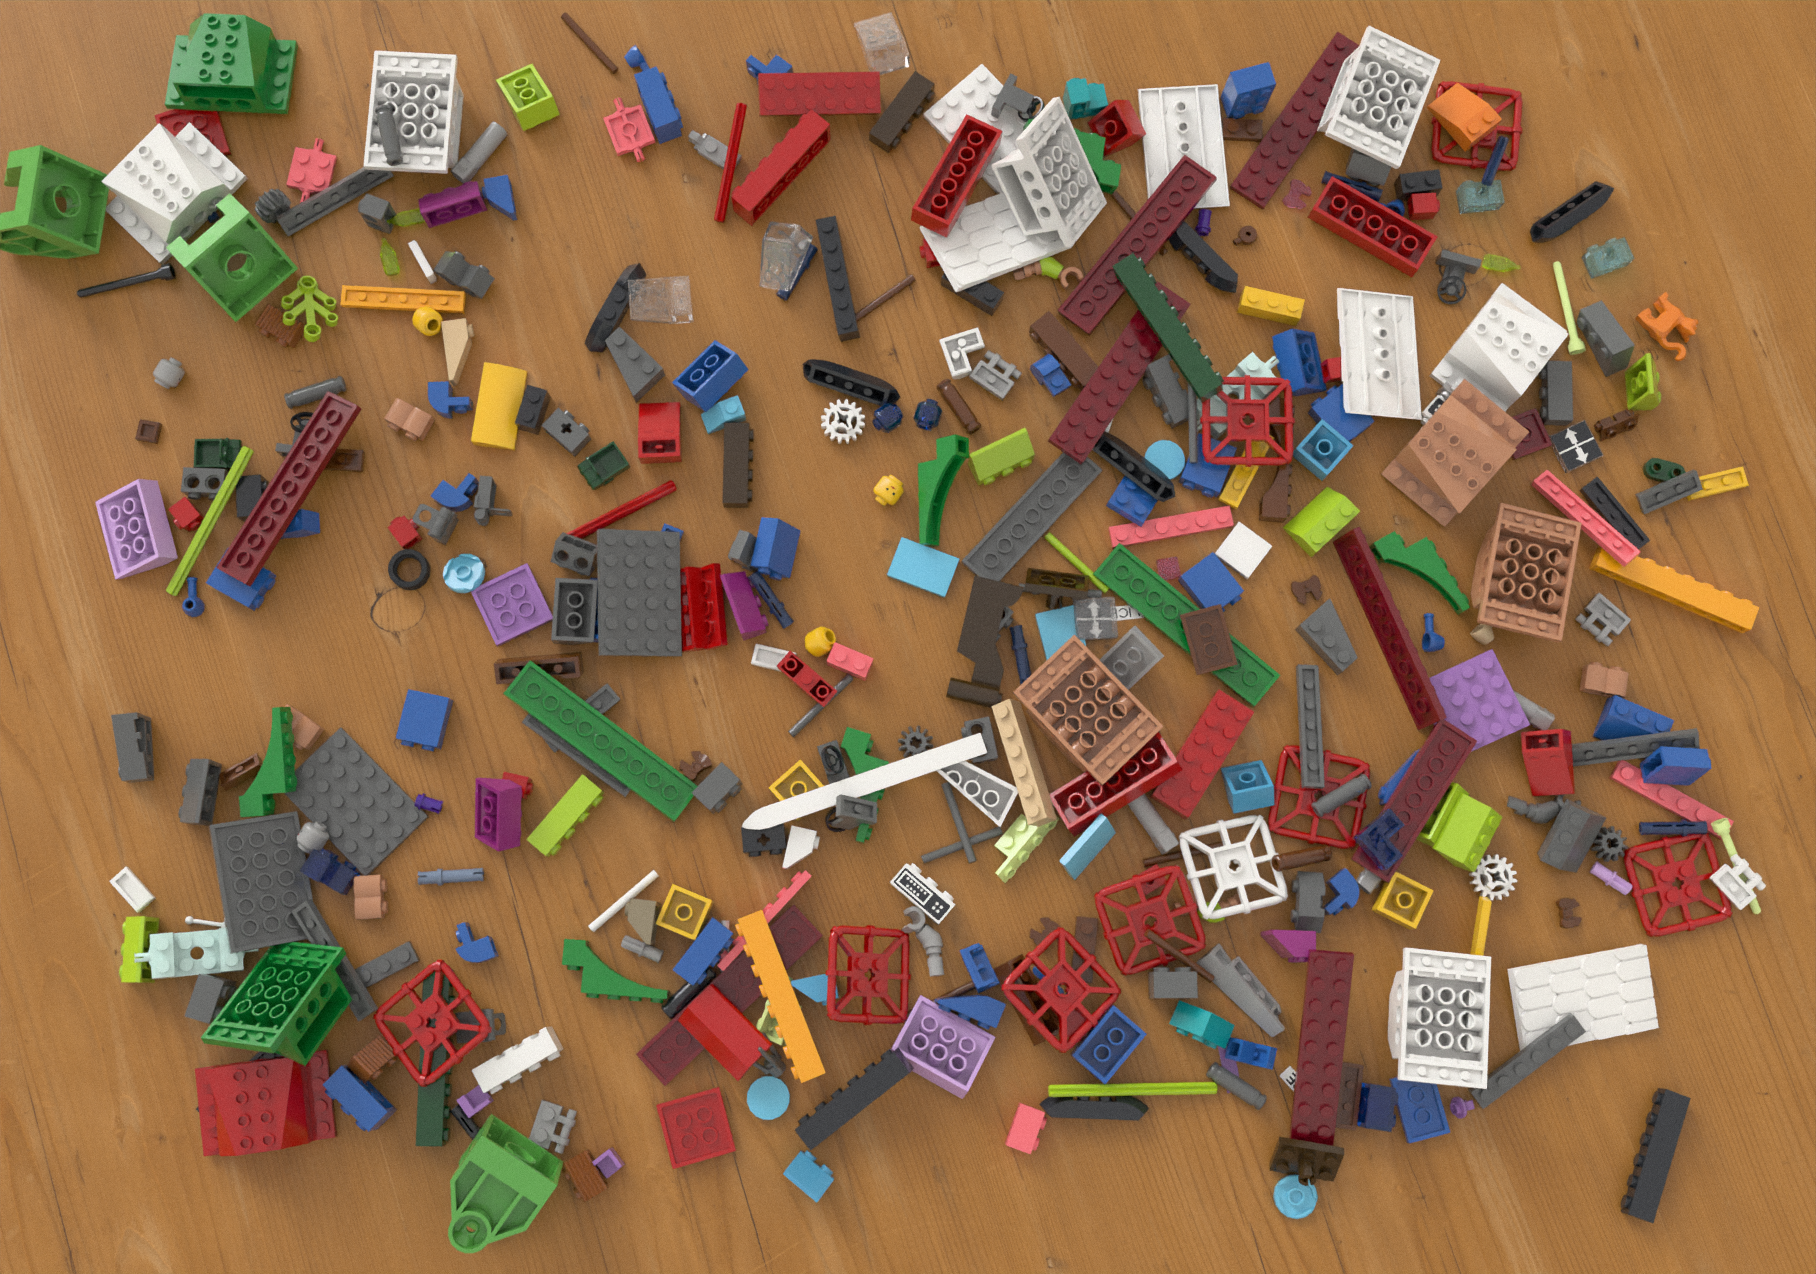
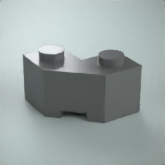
[433,251,495,299]
[1290,871,1325,933]

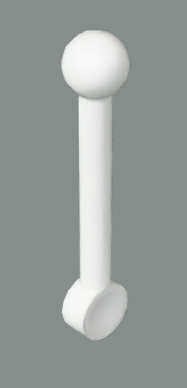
[185,916,226,928]

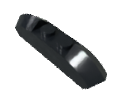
[1530,181,1614,243]
[1168,221,1238,293]
[584,263,647,353]
[802,359,901,407]
[1093,431,1175,502]
[1039,1096,1149,1121]

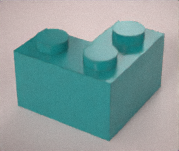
[1063,78,1108,120]
[1169,1000,1235,1049]

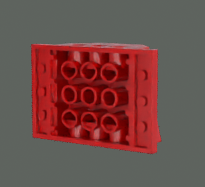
[195,1049,337,1157]

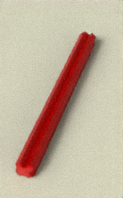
[714,103,747,223]
[566,480,677,539]

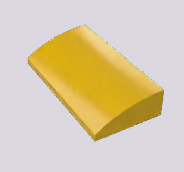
[471,362,528,451]

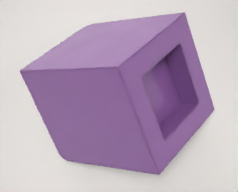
[456,1085,494,1118]
[592,1147,625,1178]

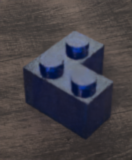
[1353,809,1404,870]
[300,848,361,895]

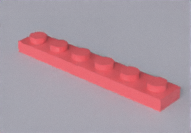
[1531,470,1641,567]
[1108,506,1234,549]
[1610,760,1734,840]
[717,870,811,971]

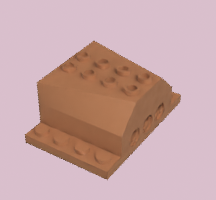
[1381,378,1529,527]
[1470,503,1582,643]
[1013,635,1164,786]

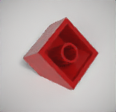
[1087,100,1146,157]

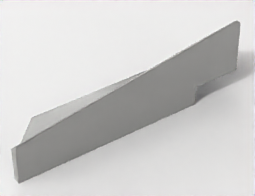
[1196,943,1285,1037]

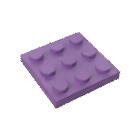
[471,563,553,647]

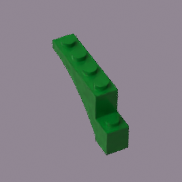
[1023,119,1121,194]
[918,434,969,547]
[1369,531,1470,615]
[239,707,297,817]
[841,727,889,844]
[562,939,670,1003]

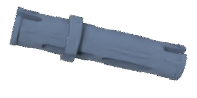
[418,868,484,886]

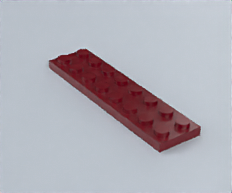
[1351,719,1477,883]

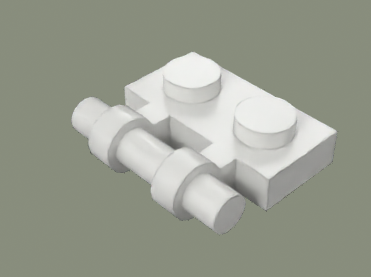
[1710,854,1766,910]

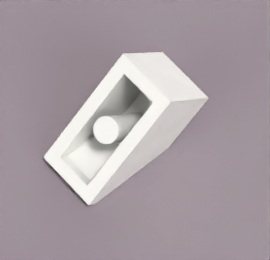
[782,826,820,869]

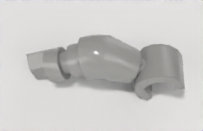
[902,906,944,977]

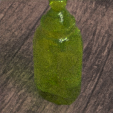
[386,209,425,227]
[380,238,400,276]
[1482,254,1521,272]

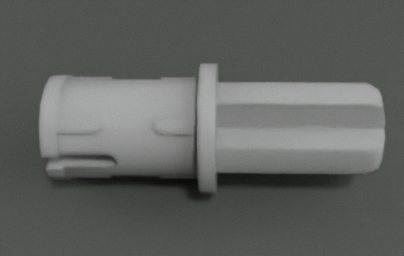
[621,935,664,963]

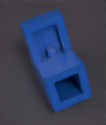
[746,54,793,85]
[1030,354,1071,397]
[428,381,473,419]
[431,473,479,512]
[1322,868,1359,916]
[455,922,499,963]
[1225,1037,1277,1070]

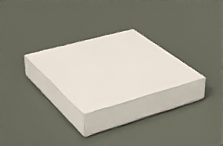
[1215,522,1272,579]

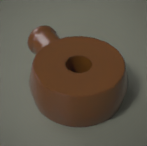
[1233,226,1257,246]

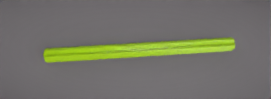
[166,446,254,596]
[1048,1082,1217,1097]

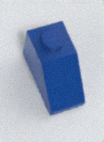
[482,175,517,221]

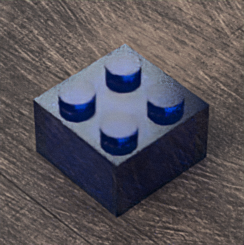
[1357,1082,1399,1132]

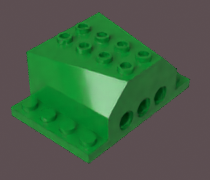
[165,13,298,114]
[201,942,352,1066]

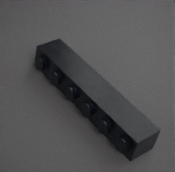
[816,216,860,342]
[795,1048,914,1151]
[1621,1088,1691,1223]

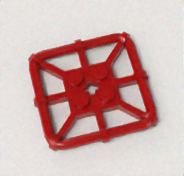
[1431,81,1523,171]
[1200,375,1295,467]
[1268,745,1370,850]
[1624,832,1733,937]
[1094,865,1207,976]
[826,925,911,1026]
[1001,927,1121,1053]
[373,959,492,1087]

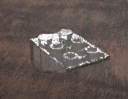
[854,12,910,75]
[759,222,813,291]
[628,276,694,324]

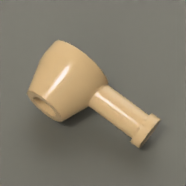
[1470,624,1495,645]

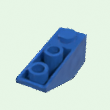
[281,509,320,539]
[934,994,1006,1030]

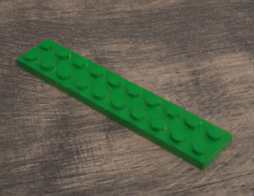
[1093,543,1280,708]
[503,661,698,822]

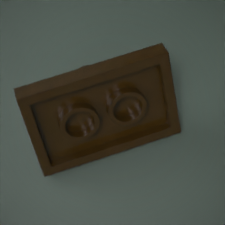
[1024,568,1089,609]
[1269,1137,1344,1186]

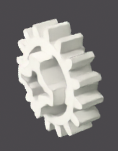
[821,399,865,444]
[1469,854,1517,900]

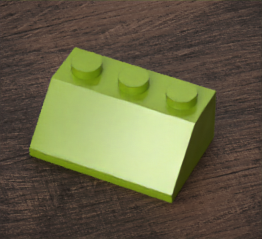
[968,428,1035,486]
[1283,487,1360,557]
[1416,782,1469,846]
[1433,793,1502,872]
[119,916,159,983]

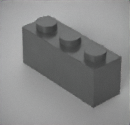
[1539,360,1573,426]

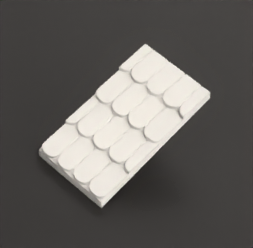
[1138,84,1230,208]
[920,193,1075,292]
[1337,288,1422,420]
[1507,944,1659,1051]

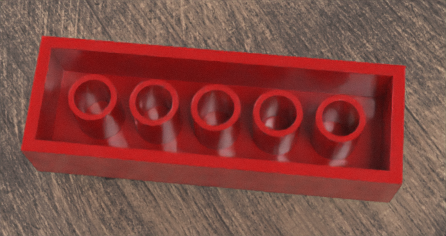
[758,71,881,117]
[731,109,831,226]
[911,114,1003,238]
[1307,176,1438,277]
[1150,689,1254,820]
[1049,732,1182,837]

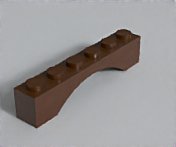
[1259,397,1295,523]

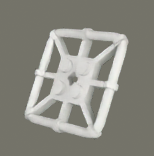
[1179,815,1288,920]

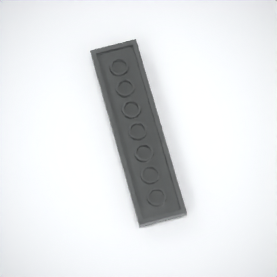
[961,452,1102,581]

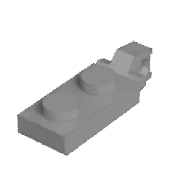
[688,130,742,170]

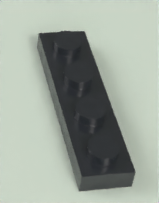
[1579,476,1650,550]

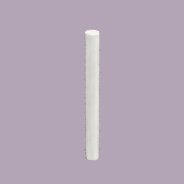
[588,870,659,932]

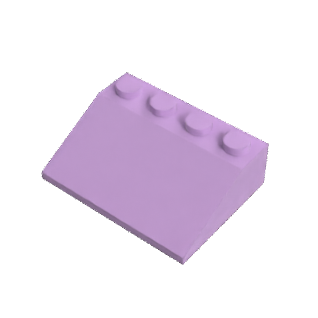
[95,479,178,579]
[891,995,995,1099]

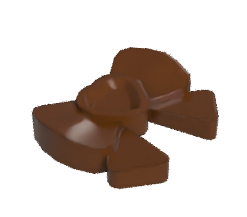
[1291,575,1322,604]
[679,751,712,782]
[1556,898,1582,929]
[1030,917,1060,951]

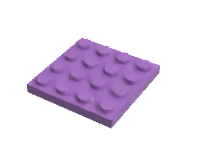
[1429,649,1530,752]

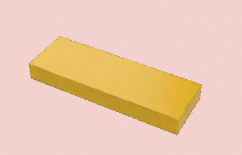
[1687,466,1749,501]
[1470,896,1492,956]

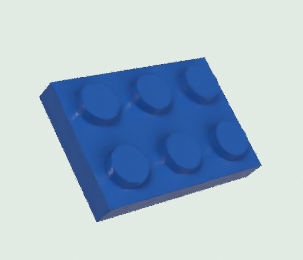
[1389,1077,1451,1143]

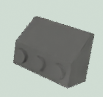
[551,578,598,645]
[178,759,222,826]
[1537,799,1606,873]

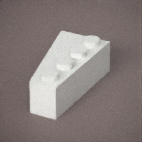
[937,761,1018,827]
[472,1026,564,1095]

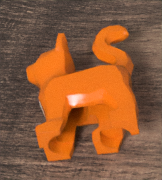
[1635,292,1698,361]

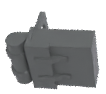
[474,476,513,526]
[413,504,459,546]
[728,530,758,573]
[455,1009,506,1044]

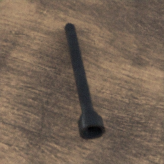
[77,263,176,297]

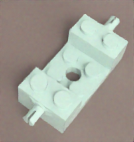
[1197,352,1279,440]
[134,928,258,979]

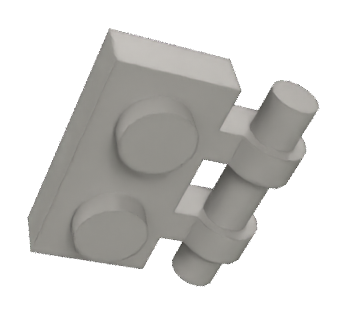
[969,350,1022,401]
[1575,593,1631,646]
[529,1100,577,1154]

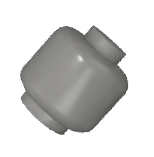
[153,357,185,389]
[296,821,329,854]

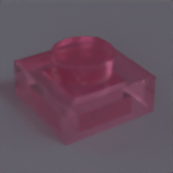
[1156,556,1181,580]

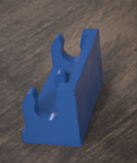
[960,943,1000,994]

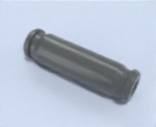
[375,105,403,166]
[284,376,347,409]
[1311,774,1372,817]
[1206,1062,1267,1110]

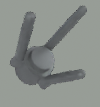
[753,1033,786,1078]

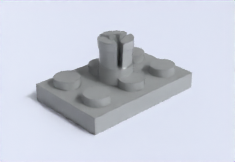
[1100,625,1164,690]

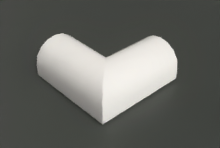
[939,327,985,379]

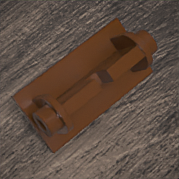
[1594,409,1639,442]

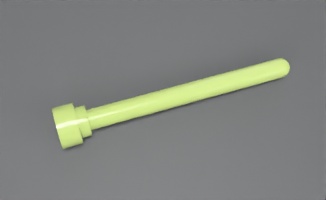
[1553,261,1586,355]
[1711,818,1761,914]

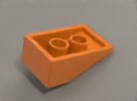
[1427,83,1502,152]

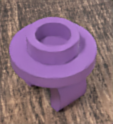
[1450,1097,1475,1119]

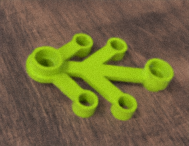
[281,276,338,342]

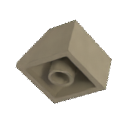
[625,898,660,946]

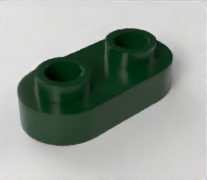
[1643,458,1686,483]

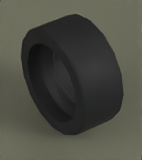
[388,549,430,590]

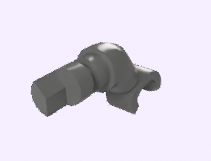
[1507,795,1581,824]

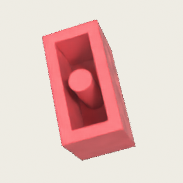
[827,642,873,681]
[1005,1102,1047,1154]

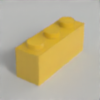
[1237,286,1305,326]

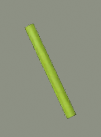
[1044,532,1109,594]

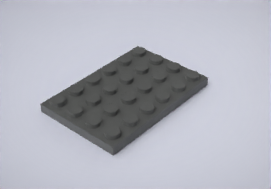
[597,529,682,657]
[285,727,429,876]
[209,811,313,954]

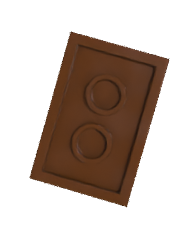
[1180,604,1238,675]

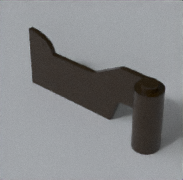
[946,576,1024,708]

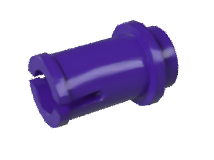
[1195,209,1212,237]
[414,793,444,814]

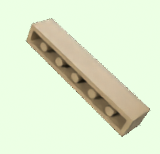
[992,699,1057,827]

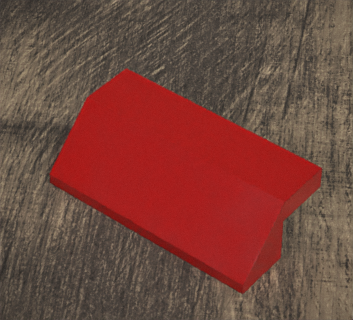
[680,563,728,652]
[678,984,772,1081]

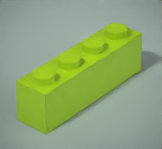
[526,774,604,857]

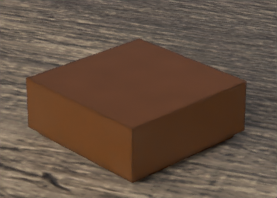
[135,419,162,444]

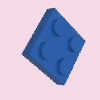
[1106,475,1158,527]

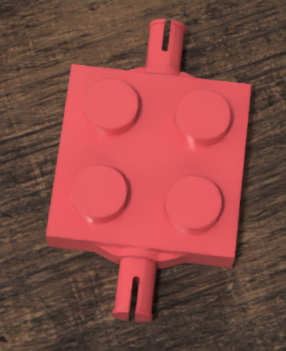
[603,98,655,162]
[286,138,337,203]

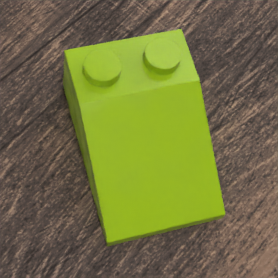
[496,64,560,131]
[1625,353,1661,410]

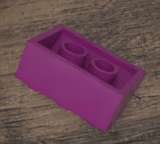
[418,181,487,228]
[720,571,769,641]
[475,778,522,852]
[1261,930,1316,963]

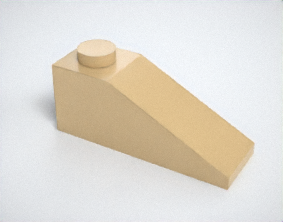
[441,318,474,386]

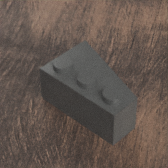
[1577,300,1635,377]
[605,327,665,403]
[1142,354,1189,429]
[1295,598,1358,675]
[111,712,154,783]

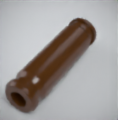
[936,379,981,435]
[1272,844,1332,872]

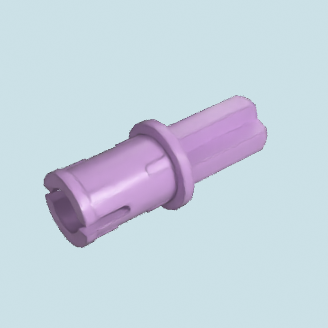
[1589,861,1632,895]

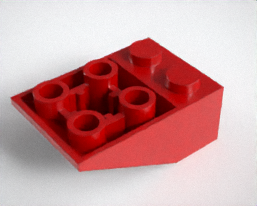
[638,402,682,464]
[1521,729,1575,796]

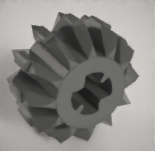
[254,189,291,224]
[898,726,933,758]
[1591,826,1628,862]

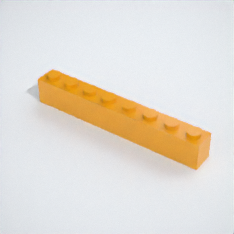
[1589,545,1759,633]
[735,910,826,1083]

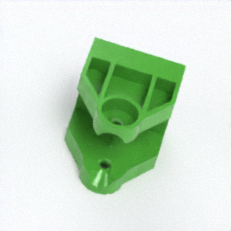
[0,145,109,259]
[166,193,298,322]
[448,1114,563,1253]

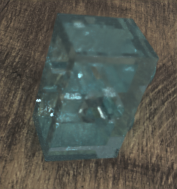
[1456,180,1505,214]
[1581,237,1635,279]

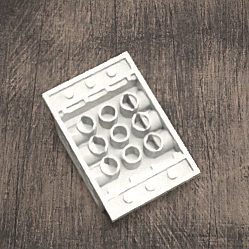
[1317,26,1440,169]
[364,51,464,174]
[991,97,1107,247]
[101,122,248,265]
[1430,283,1568,412]
[1388,948,1491,1089]

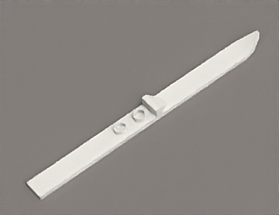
[742,733,987,830]

